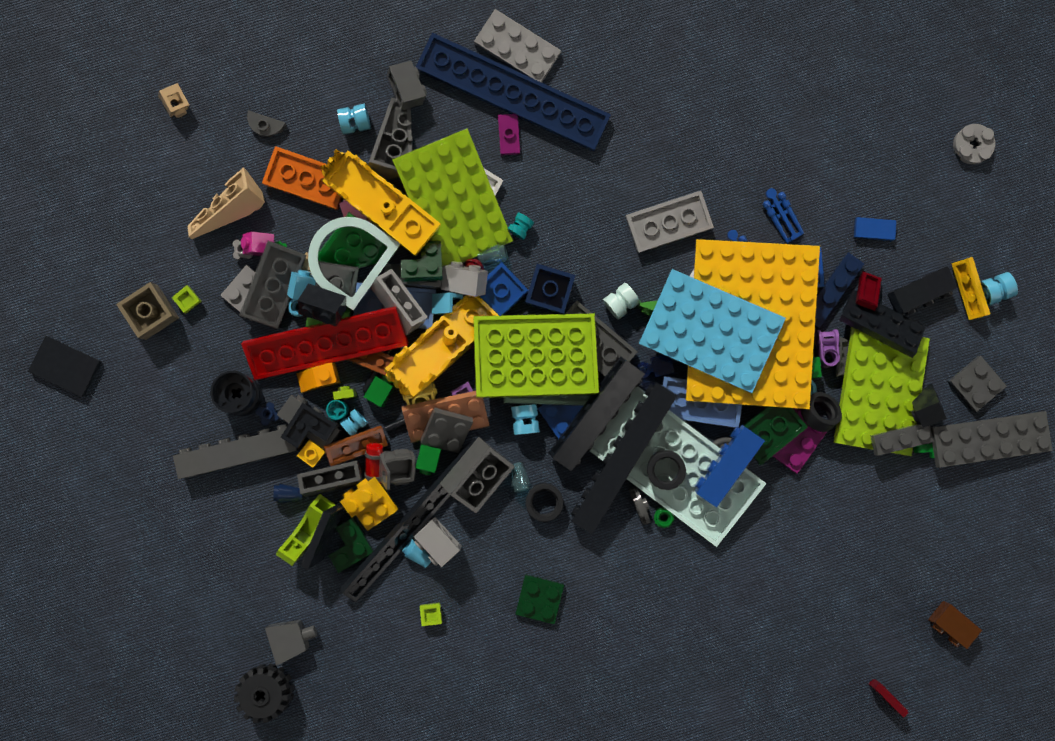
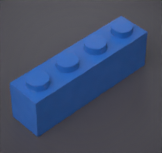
[695,425,765,508]

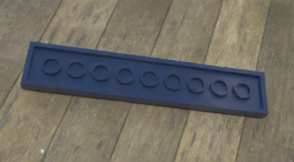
[416,33,611,152]

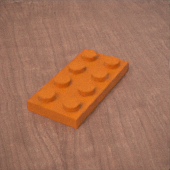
[262,146,342,210]

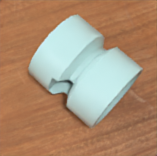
[603,282,640,320]

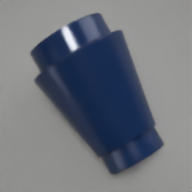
[273,483,303,503]

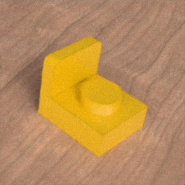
[297,440,325,467]

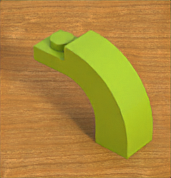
[276,494,335,566]

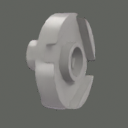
[953,124,995,165]

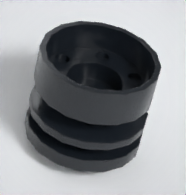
[210,370,262,416]

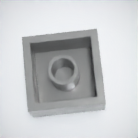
[414,517,462,567]

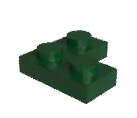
[401,241,443,282]
[329,517,374,573]

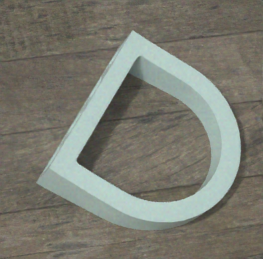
[308,217,400,310]

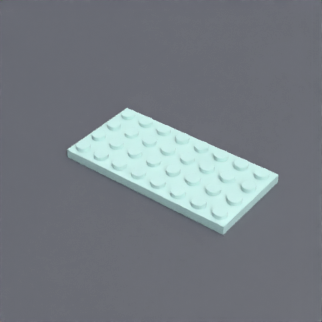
[590,387,766,547]

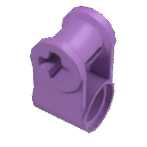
[815,329,840,368]

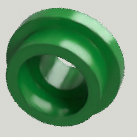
[654,508,674,528]

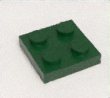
[515,574,564,624]

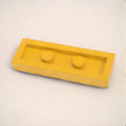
[951,257,990,320]

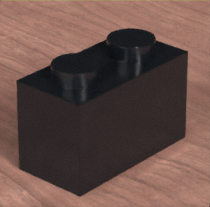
[298,283,347,326]

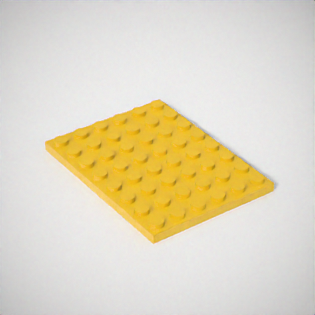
[686,239,820,409]

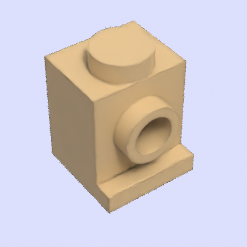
[158,83,189,118]

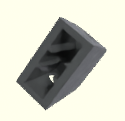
[265,620,318,666]

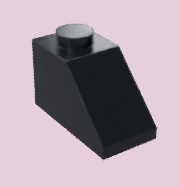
[911,384,947,428]

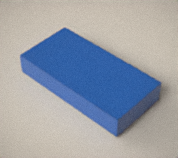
[854,217,896,241]

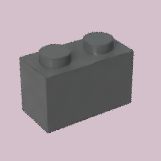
[387,61,427,111]

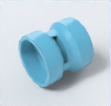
[340,409,368,436]

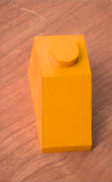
[296,362,340,393]

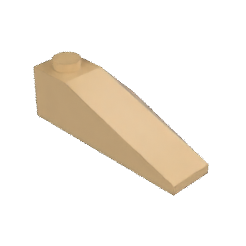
[187,167,265,239]

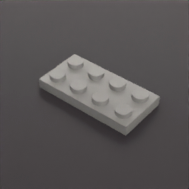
[474,9,561,83]
[625,191,714,254]

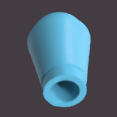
[402,539,431,568]

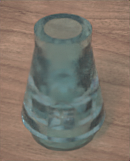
[478,244,508,264]
[511,462,531,492]

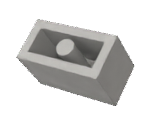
[441,262,488,297]

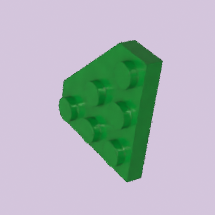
[318,212,398,268]

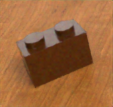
[928,601,982,649]

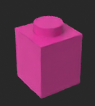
[241,232,274,256]

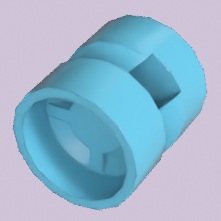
[337,103,371,135]
[980,272,1018,306]
[511,404,540,435]

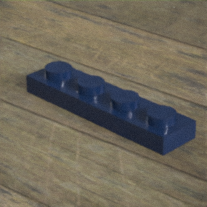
[815,252,864,329]

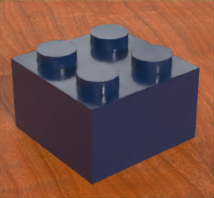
[525,264,575,314]

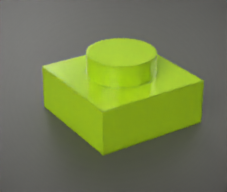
[171,285,202,314]
[333,386,357,400]
[420,603,442,626]

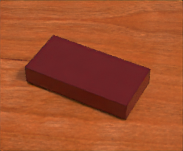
[856,271,882,311]
[869,679,909,718]

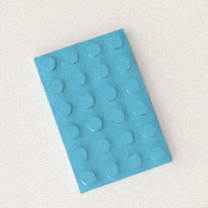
[639,269,786,393]

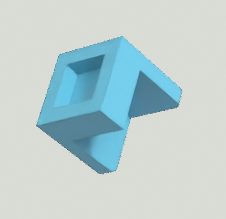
[432,293,463,315]

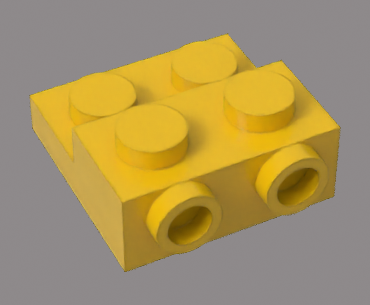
[340,477,398,531]

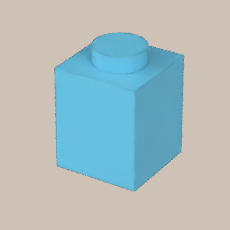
[287,270,316,300]

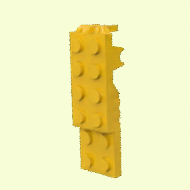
[320,149,441,256]
[385,295,499,399]

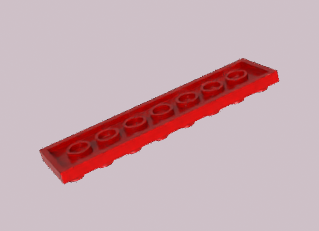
[241,307,408,380]

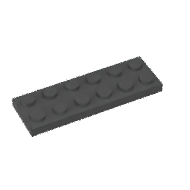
[931,411,1053,468]

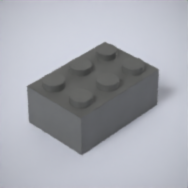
[440,437,515,513]

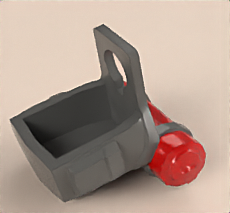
[365,443,416,490]

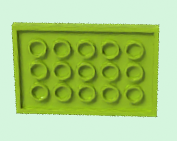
[392,128,513,267]
[473,313,599,398]
[833,327,930,456]

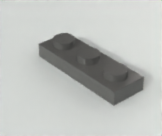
[870,423,934,456]

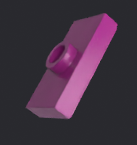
[498,114,520,155]

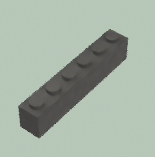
[173,424,301,479]

